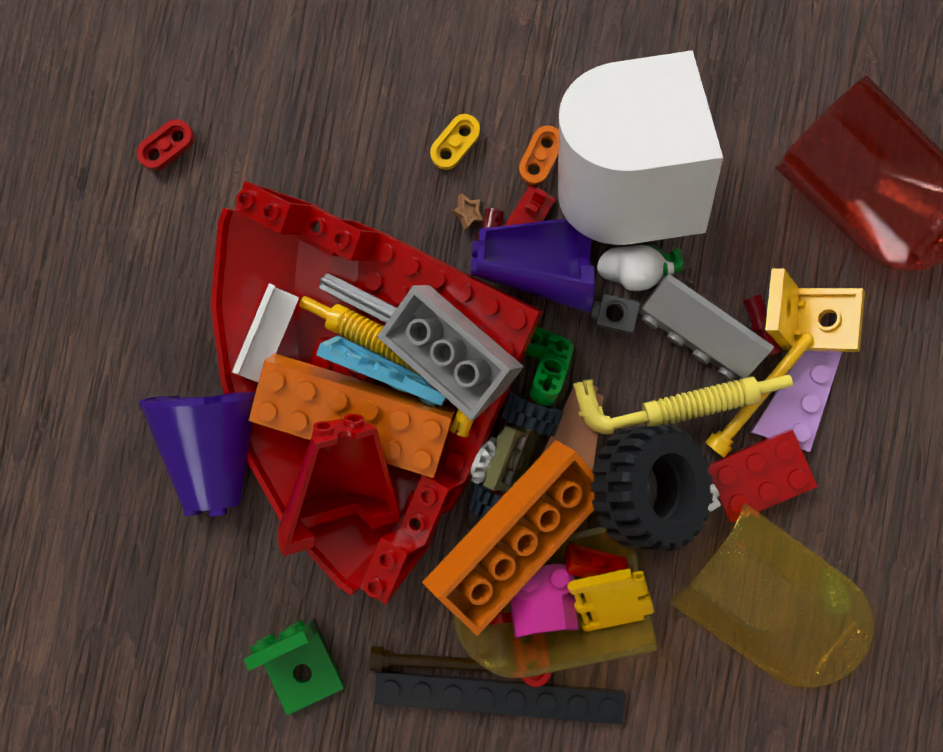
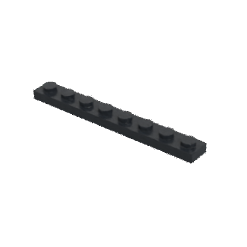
[374,670,625,724]

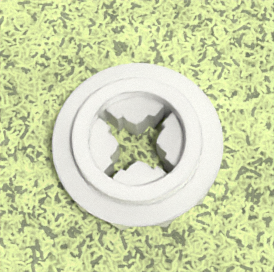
[471,436,497,484]

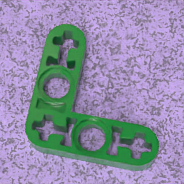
[525,327,574,406]

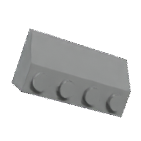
[638,274,774,382]
[377,285,524,421]

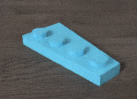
[316,335,447,406]

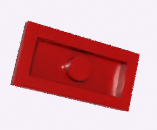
[504,185,556,226]
[564,543,629,578]

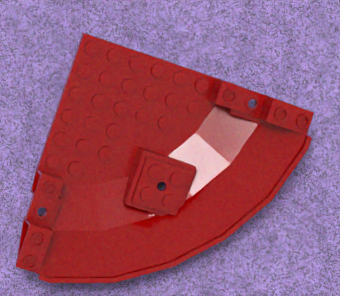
[210,181,543,605]

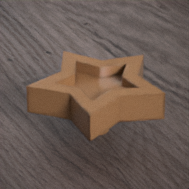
[450,193,484,229]

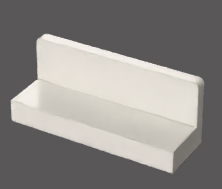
[232,283,299,382]

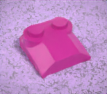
[509,564,578,638]

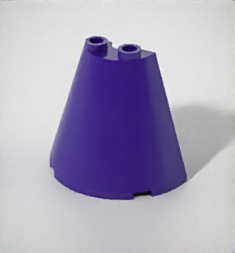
[471,218,595,312]
[140,392,256,516]

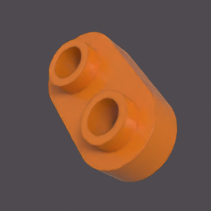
[519,125,559,185]

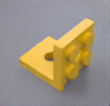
[765,268,865,352]

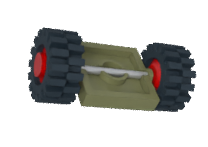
[468,392,564,518]

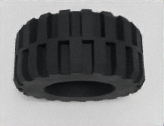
[591,425,713,551]

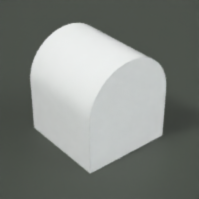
[558,50,723,245]

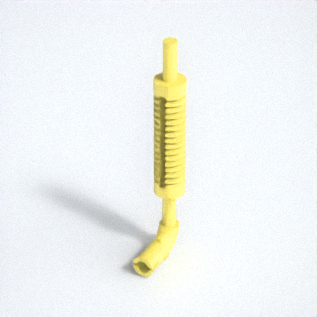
[573,375,793,434]

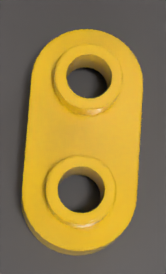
[430,114,480,170]

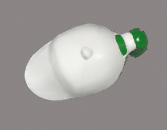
[597,244,684,291]

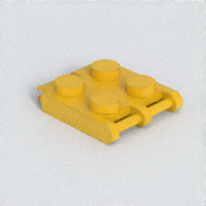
[567,568,654,631]

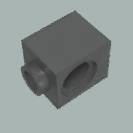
[590,294,640,335]

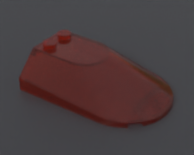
[775,76,943,271]

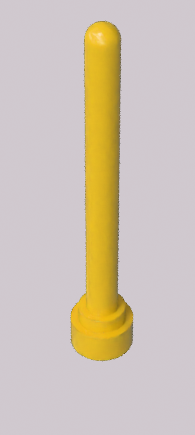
[705,333,814,458]

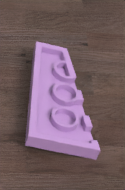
[749,351,842,452]

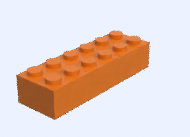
[249,353,455,478]
[422,440,595,636]

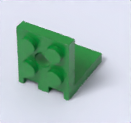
[243,619,345,716]

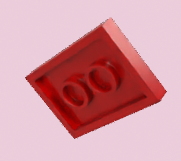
[707,429,818,523]

